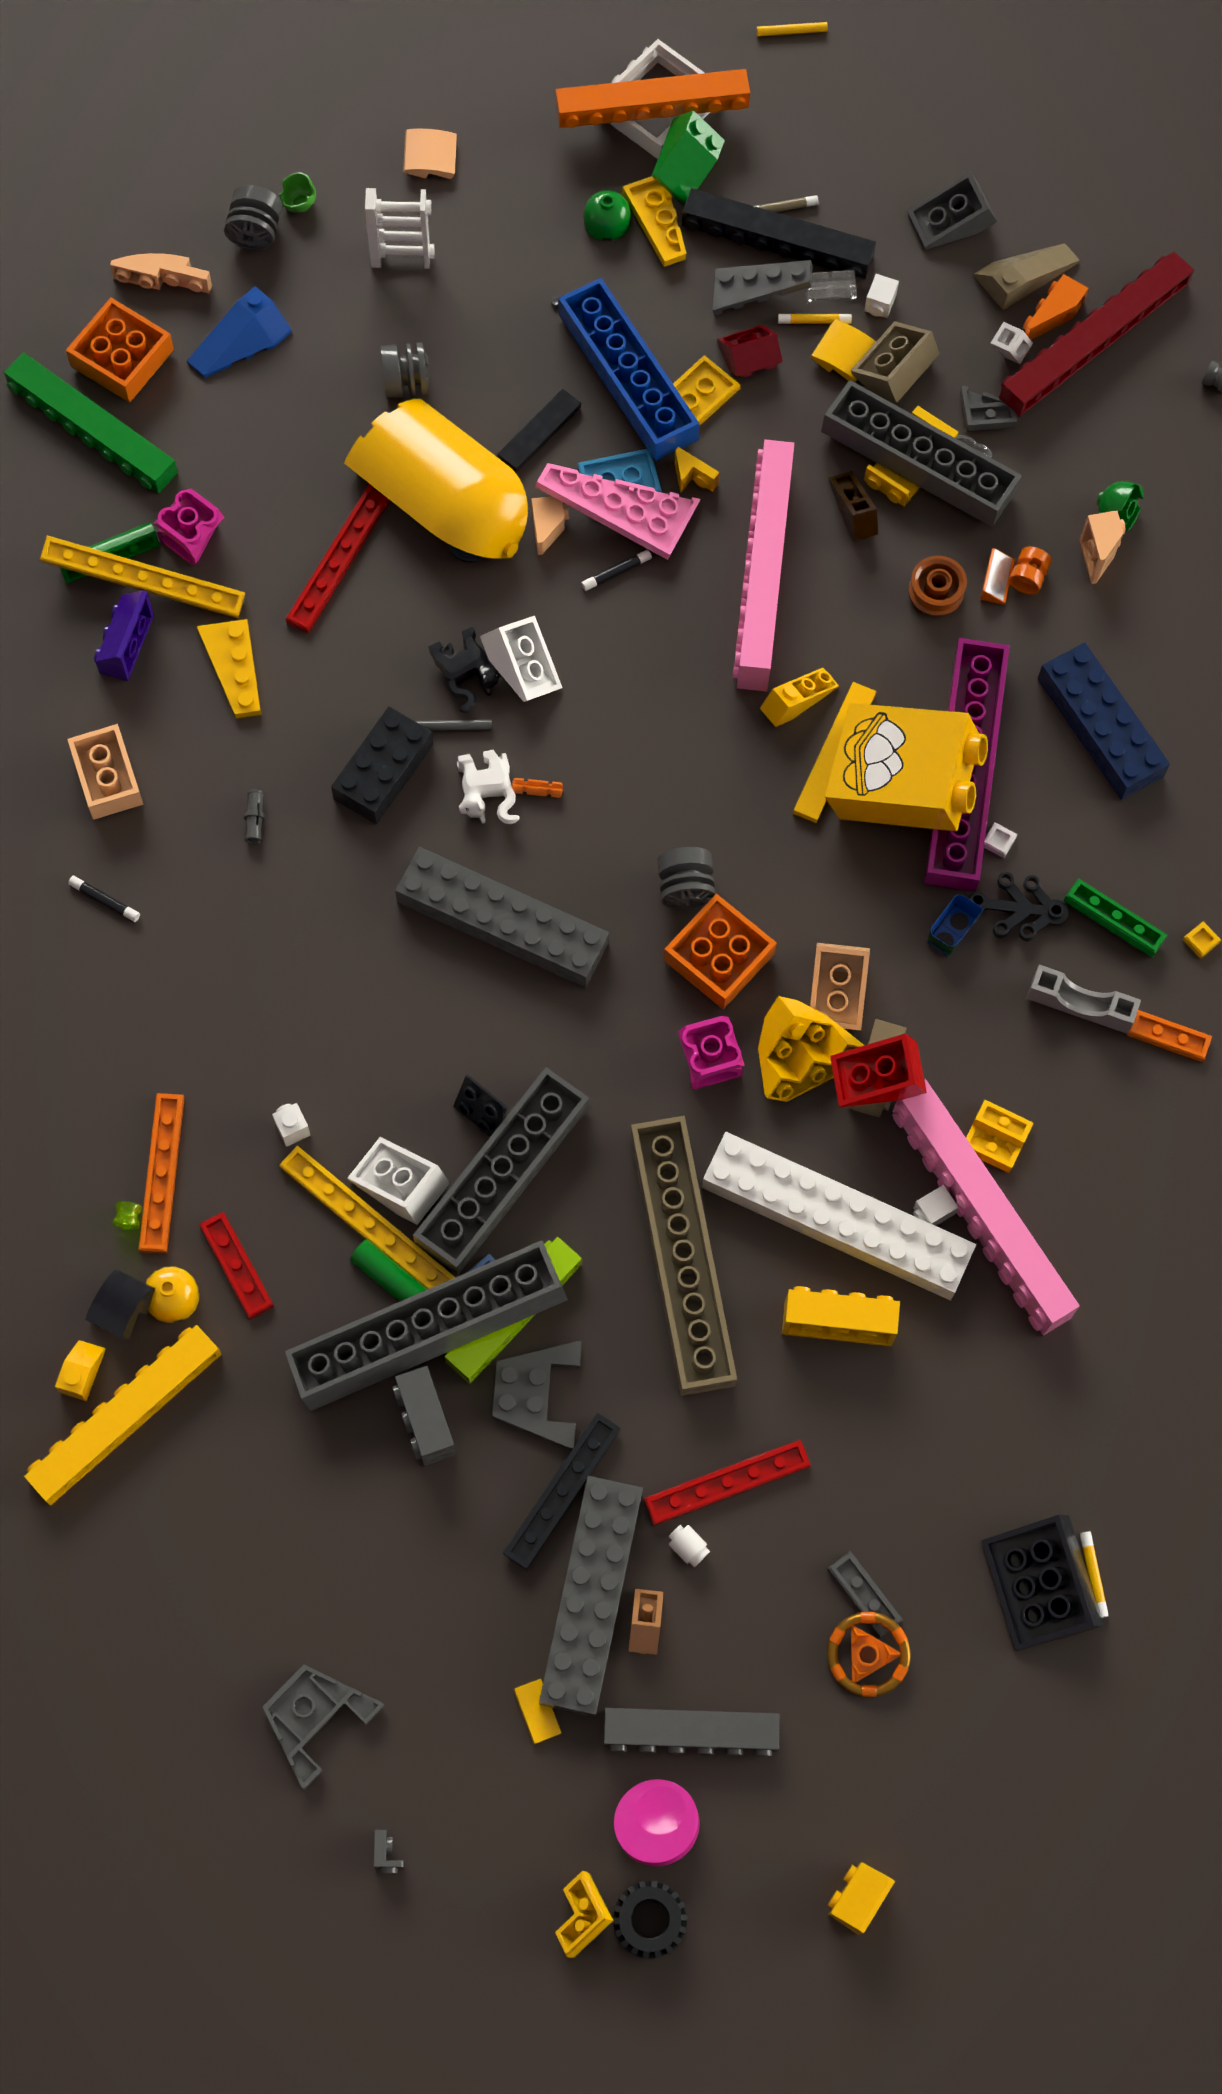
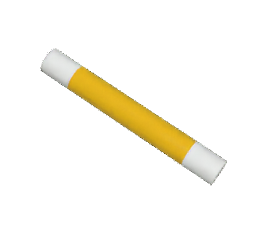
[778,314,852,324]
[1080,1531,1109,1618]

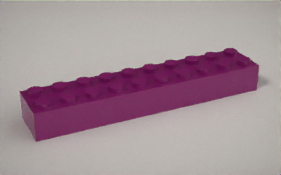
[924,638,1010,892]

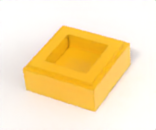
[1183,921,1221,959]

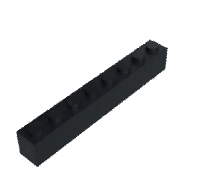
[682,188,876,279]

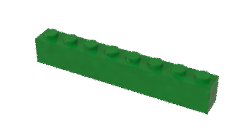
[4,352,178,494]

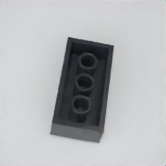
[331,706,433,825]

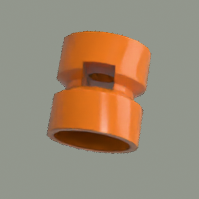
[1009,546,1052,595]

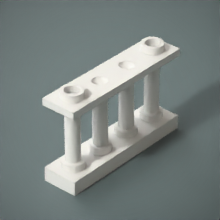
[365,188,435,269]

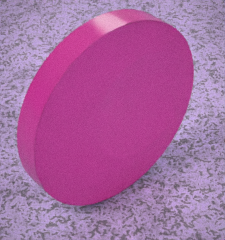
[614,1779,700,1867]

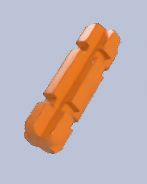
[512,778,563,798]

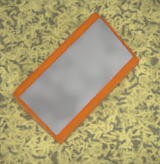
[980,548,1015,605]

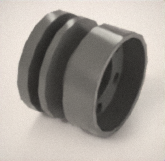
[224,185,283,251]
[380,342,430,399]
[657,847,716,909]

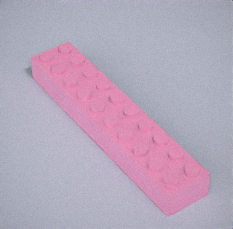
[733,439,794,692]
[892,1079,1080,1336]

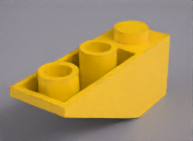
[760,668,839,727]

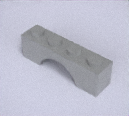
[1026,964,1141,1034]

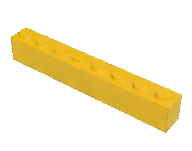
[24,1325,222,1506]

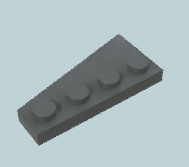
[712,260,813,316]

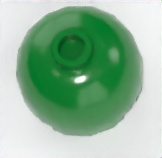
[583,190,631,241]
[1097,481,1144,531]

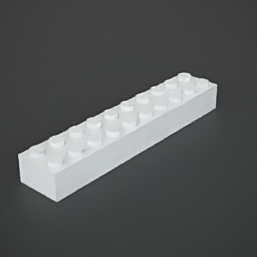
[702,1132,976,1301]

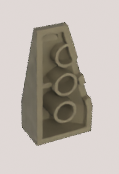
[974,243,1080,310]

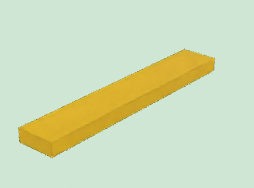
[793,682,877,823]

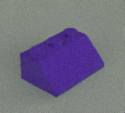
[94,590,154,681]

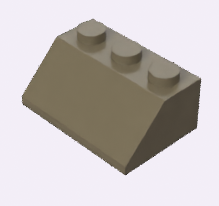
[851,321,940,403]

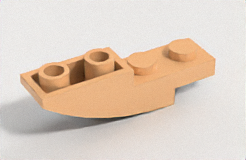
[110,253,212,293]

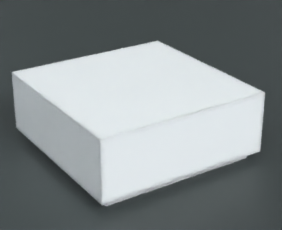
[984,823,1018,858]

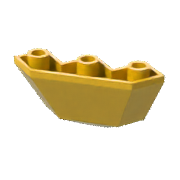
[758,996,865,1102]

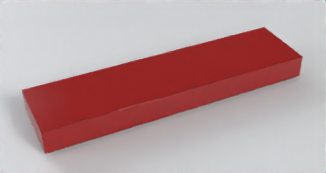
[199,1212,274,1319]

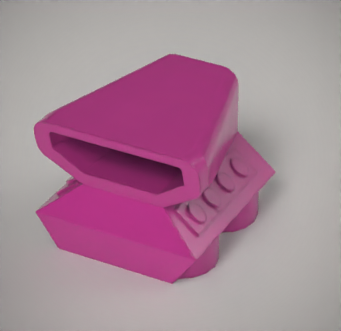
[153,488,225,565]
[678,1016,745,1089]

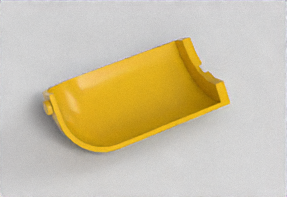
[344,399,528,558]

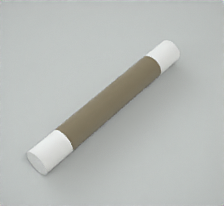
[755,195,819,212]

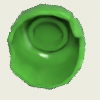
[279,172,316,213]

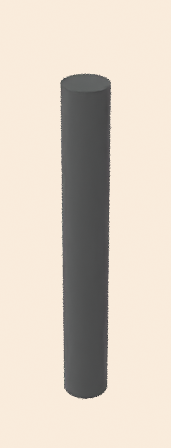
[415,719,492,731]

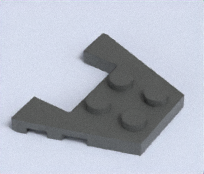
[492,1341,582,1450]
[263,1664,385,1790]

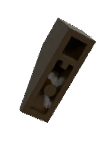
[829,471,878,540]

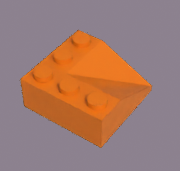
[66,297,174,403]
[663,893,777,1010]

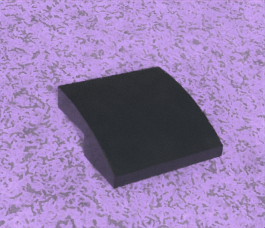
[85,1270,155,1339]

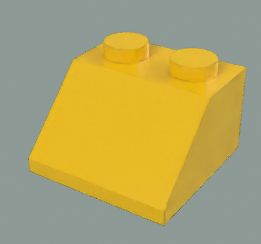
[828,1862,895,1935]

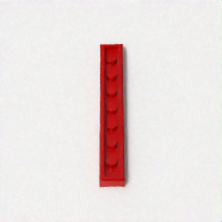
[286,484,390,633]

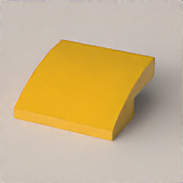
[810,319,876,382]
[966,1100,1033,1173]

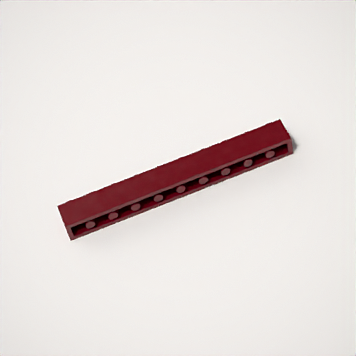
[999,251,1194,417]

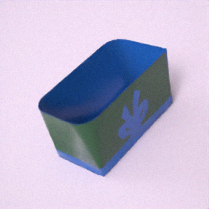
[927,895,983,957]

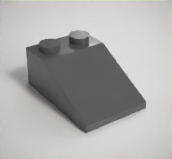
[907,172,998,250]

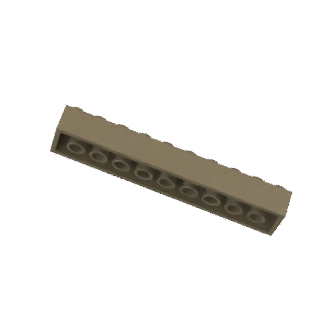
[630,1116,737,1396]

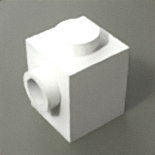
[272,1103,311,1147]

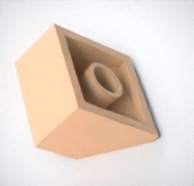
[1079,511,1125,584]

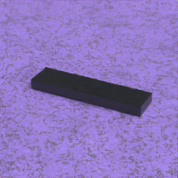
[497,389,581,472]

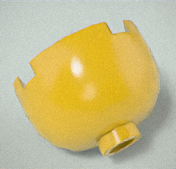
[146,1266,199,1323]

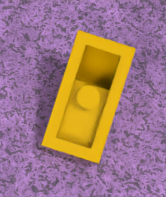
[674,447,720,493]

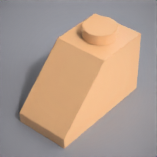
[531,496,569,555]

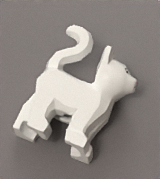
[457,750,519,824]

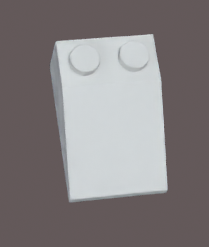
[480,616,562,702]
[348,1137,450,1225]

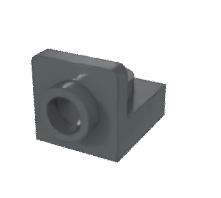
[374,1830,404,1874]

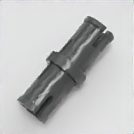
[244,789,265,844]

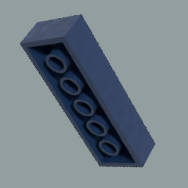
[1037,642,1170,800]

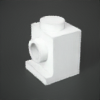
[991,322,1033,364]

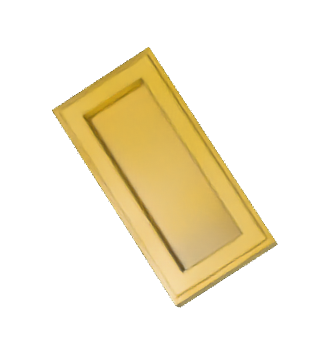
[513,1679,561,1745]

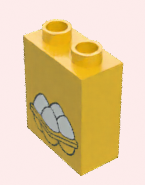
[825,703,988,831]

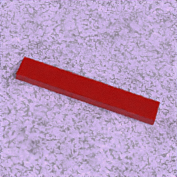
[644,1439,811,1526]

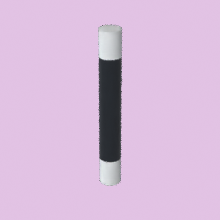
[581,549,652,591]
[68,875,140,922]

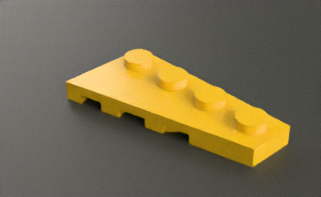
[622,176,687,267]
[197,619,261,719]

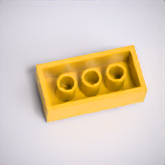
[782,1286,900,1346]

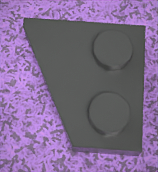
[960,386,1017,431]

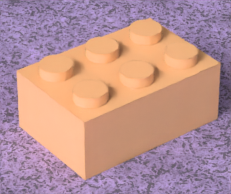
[67,724,144,820]

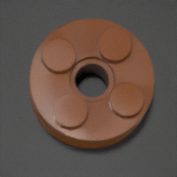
[909,556,967,616]

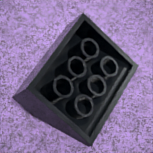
[981,1515,1104,1651]

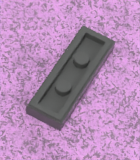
[828,1551,903,1638]

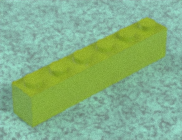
[445,1237,582,1384]

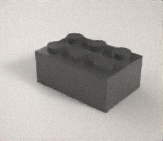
[392,1366,456,1466]

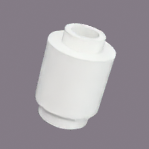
[668,1525,710,1567]

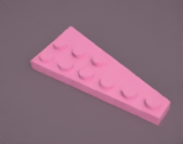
[535,463,701,560]

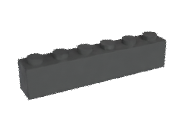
[604,1708,779,1757]

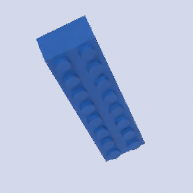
[558,278,699,461]

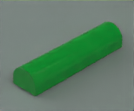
[59,522,160,583]
[1063,878,1168,958]
[350,1239,428,1302]

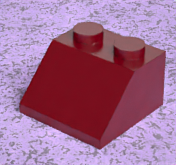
[717,325,783,378]

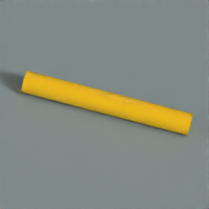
[757,22,828,37]

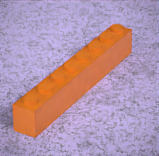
[556,69,750,128]

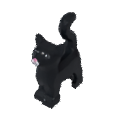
[428,627,502,713]

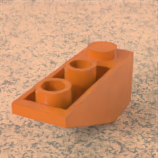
[1023,274,1089,340]

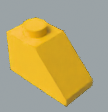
[55,1340,106,1402]

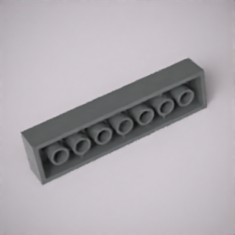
[821,380,1022,527]
[395,847,609,988]
[413,1067,589,1275]
[539,1476,643,1718]

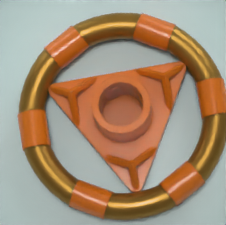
[827,1612,911,1697]

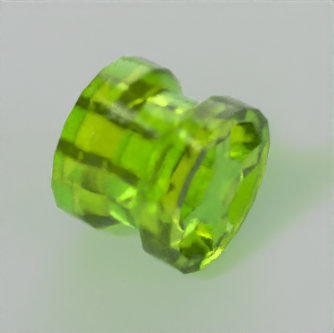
[112,1201,142,1230]

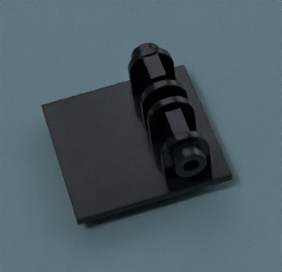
[453,1074,508,1137]

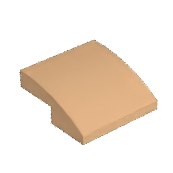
[403,129,457,179]

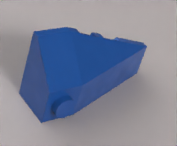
[187,286,292,378]

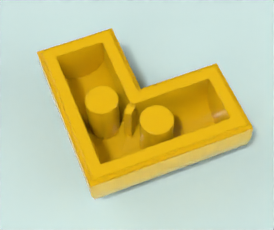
[555,1871,613,1958]

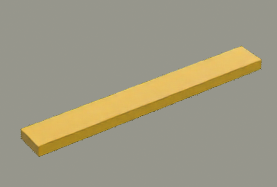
[40,535,245,618]
[279,1146,456,1289]

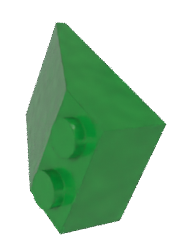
[652,110,725,205]

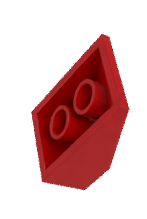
[830,1033,927,1108]

